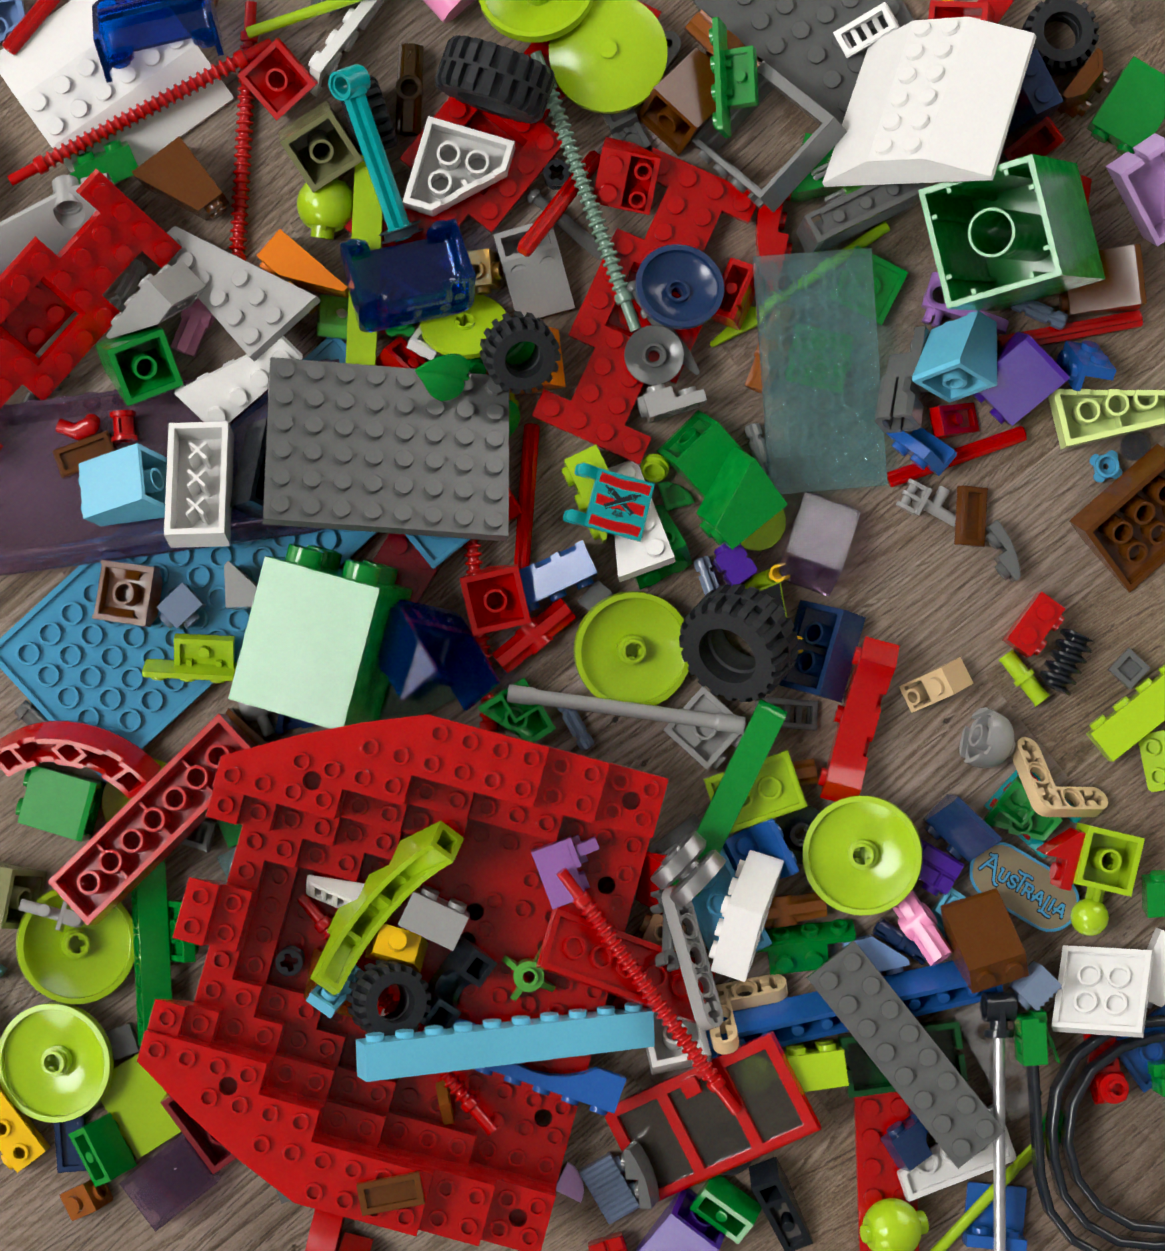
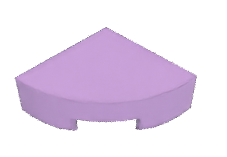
[556,1161,584,1203]

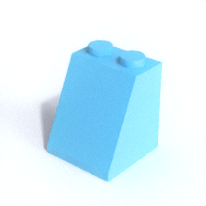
[912,311,997,403]
[78,443,167,526]

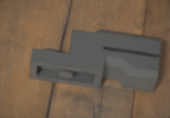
[874,326,930,433]

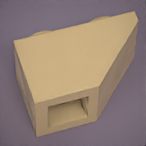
[899,657,974,713]

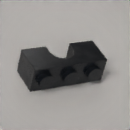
[423,936,498,1029]

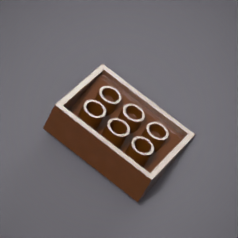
[1069,443,1165,593]

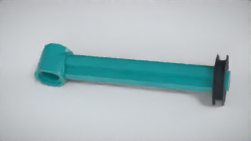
[328,64,424,244]

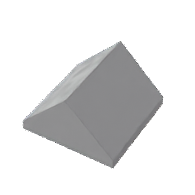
[224,561,258,610]

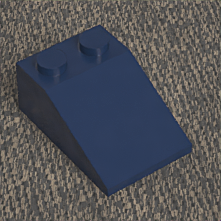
[923,794,1002,862]

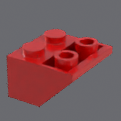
[593,137,661,215]

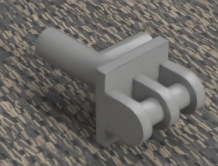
[896,479,956,527]
[19,899,85,932]

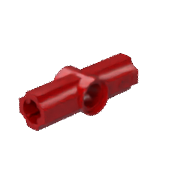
[492,598,576,673]

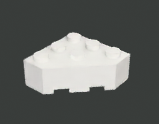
[403,116,515,216]
[709,850,784,982]

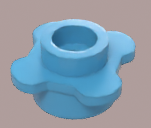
[1089,450,1122,483]

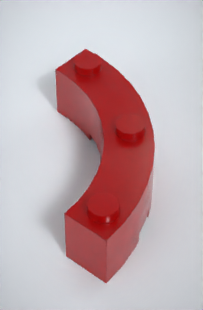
[817,636,900,802]
[0,721,161,799]

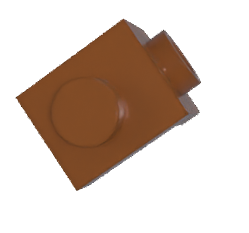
[59,1179,113,1221]

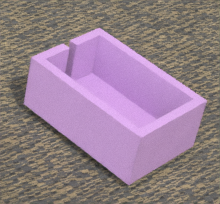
[1106,133,1165,247]

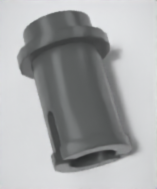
[14,700,48,725]

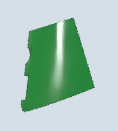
[477,678,556,742]
[983,776,1064,841]

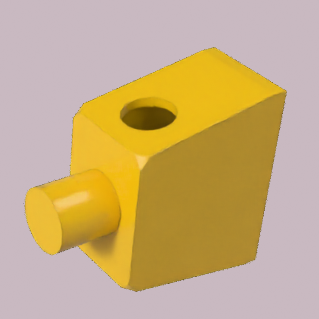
[365,924,428,973]

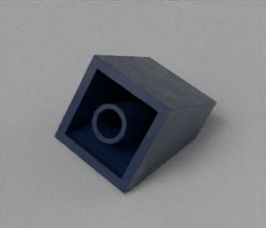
[1006,48,1063,139]

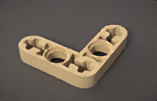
[1011,737,1108,817]
[709,974,788,1055]

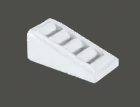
[833,2,900,59]
[306,875,365,908]

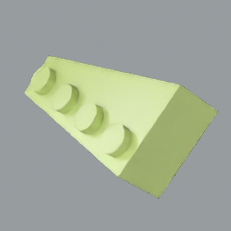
[1048,389,1165,449]

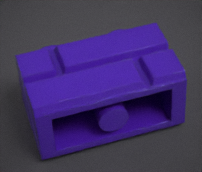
[713,543,757,587]
[918,838,964,896]

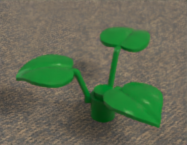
[415,341,535,437]

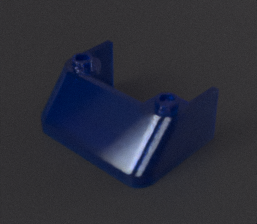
[92,0,224,83]
[378,599,501,711]

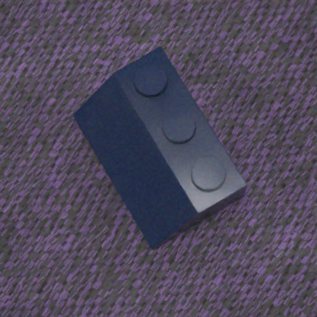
[778,600,866,703]

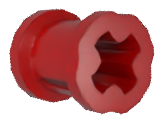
[109,410,138,443]

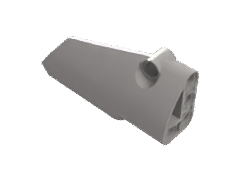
[0,172,114,275]

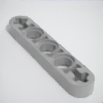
[662,885,724,1031]

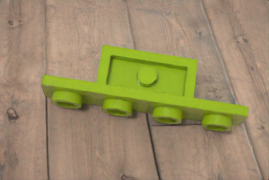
[142,633,237,683]

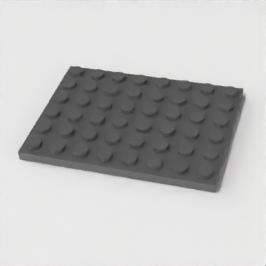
[263,357,509,541]

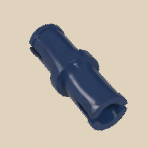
[872,917,927,965]

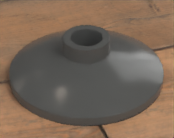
[624,325,684,385]

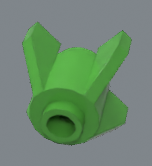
[502,946,556,1001]

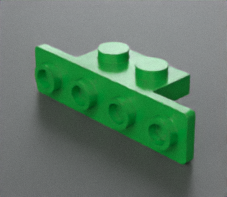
[709,17,759,138]
[756,919,856,975]

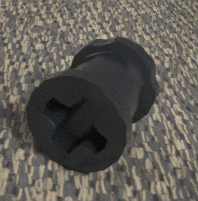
[543,159,570,190]
[276,945,305,976]

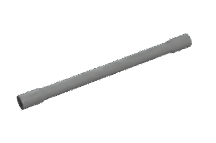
[507,684,746,734]

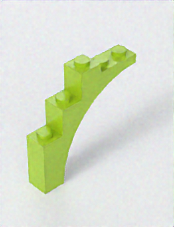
[310,821,464,995]

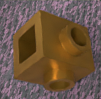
[459,248,504,295]

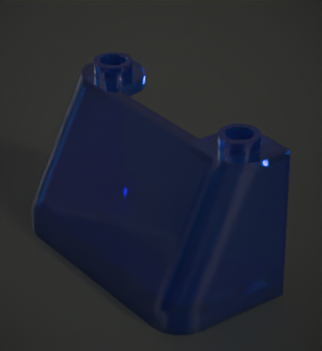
[340,219,476,332]

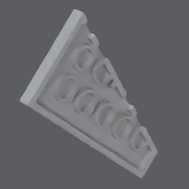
[167,226,321,362]

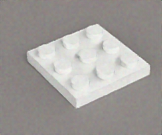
[1051,945,1154,1038]

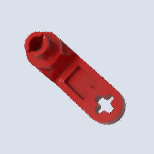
[1083,1034,1129,1105]

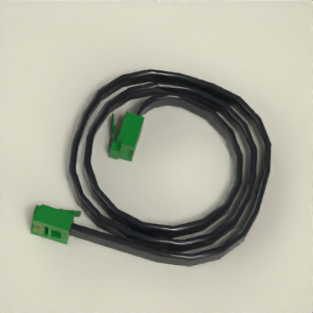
[1013,1008,1165,1251]

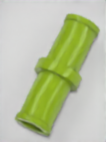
[998,649,1050,707]

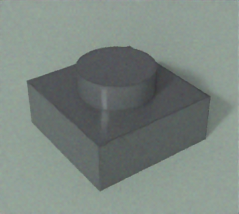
[1107,648,1150,690]

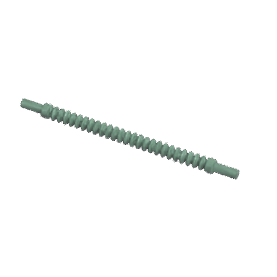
[530,51,641,333]

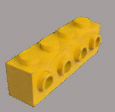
[0,1085,51,1173]

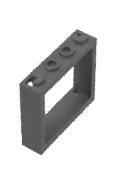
[691,61,847,213]
[796,183,926,258]

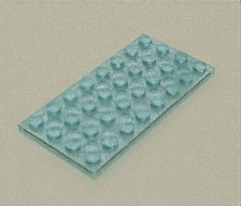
[753,248,888,494]

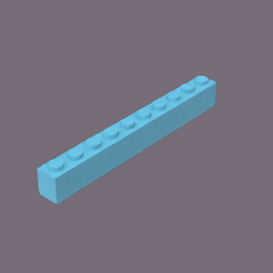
[356,1002,655,1082]

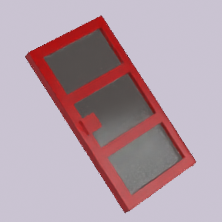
[604,1031,821,1201]

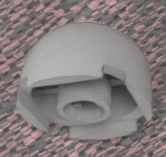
[959,707,1016,769]

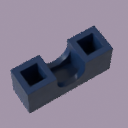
[880,1110,933,1172]

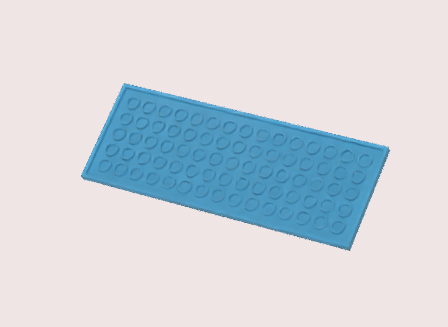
[0,337,378,782]

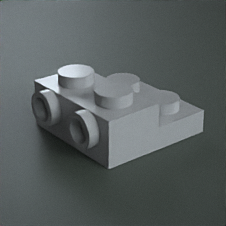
[636,383,707,423]
[663,686,747,770]

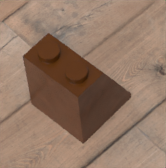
[637,47,716,156]
[132,136,229,221]
[1059,244,1147,318]
[940,888,1029,994]

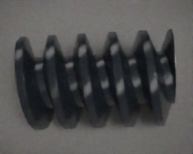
[1039,628,1095,696]

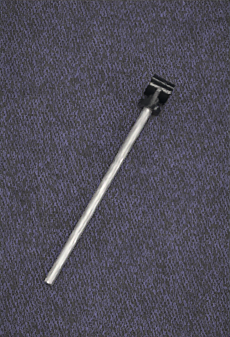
[980,991,1018,1251]

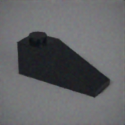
[749,1157,813,1251]

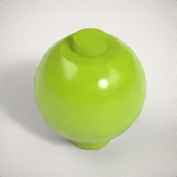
[297,176,354,240]
[860,1198,929,1251]

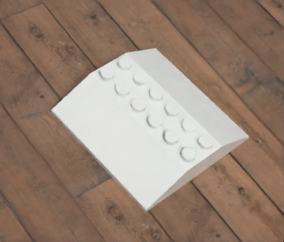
[0,0,235,185]
[822,17,1036,187]

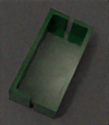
[838,1018,968,1098]

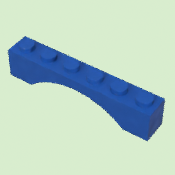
[451,1017,626,1116]

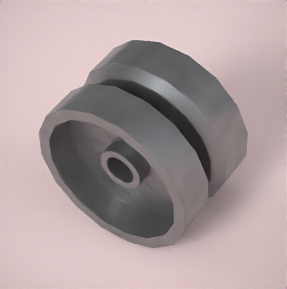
[650,831,726,908]

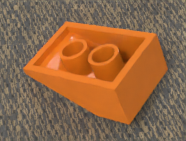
[256,229,349,298]

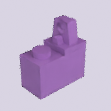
[531,835,600,909]

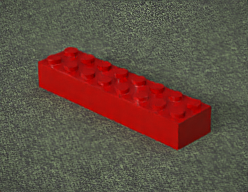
[47,713,256,926]

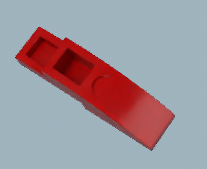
[755,193,792,296]

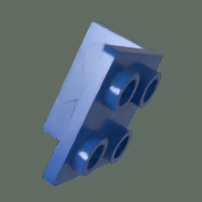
[723,818,799,879]
[962,1181,1027,1251]

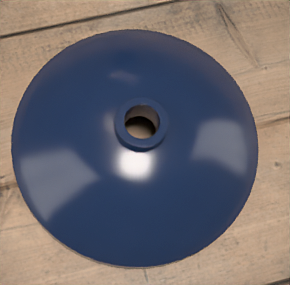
[635,244,724,329]

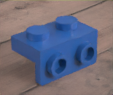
[1057,340,1116,391]
[886,427,957,476]

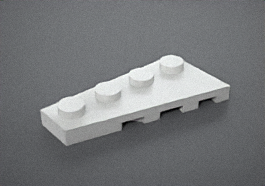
[308,0,385,97]
[174,336,303,423]
[608,461,676,582]
[897,1104,1017,1202]

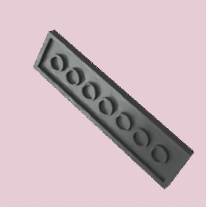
[806,940,1005,1169]

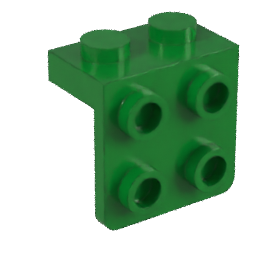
[613,505,693,590]

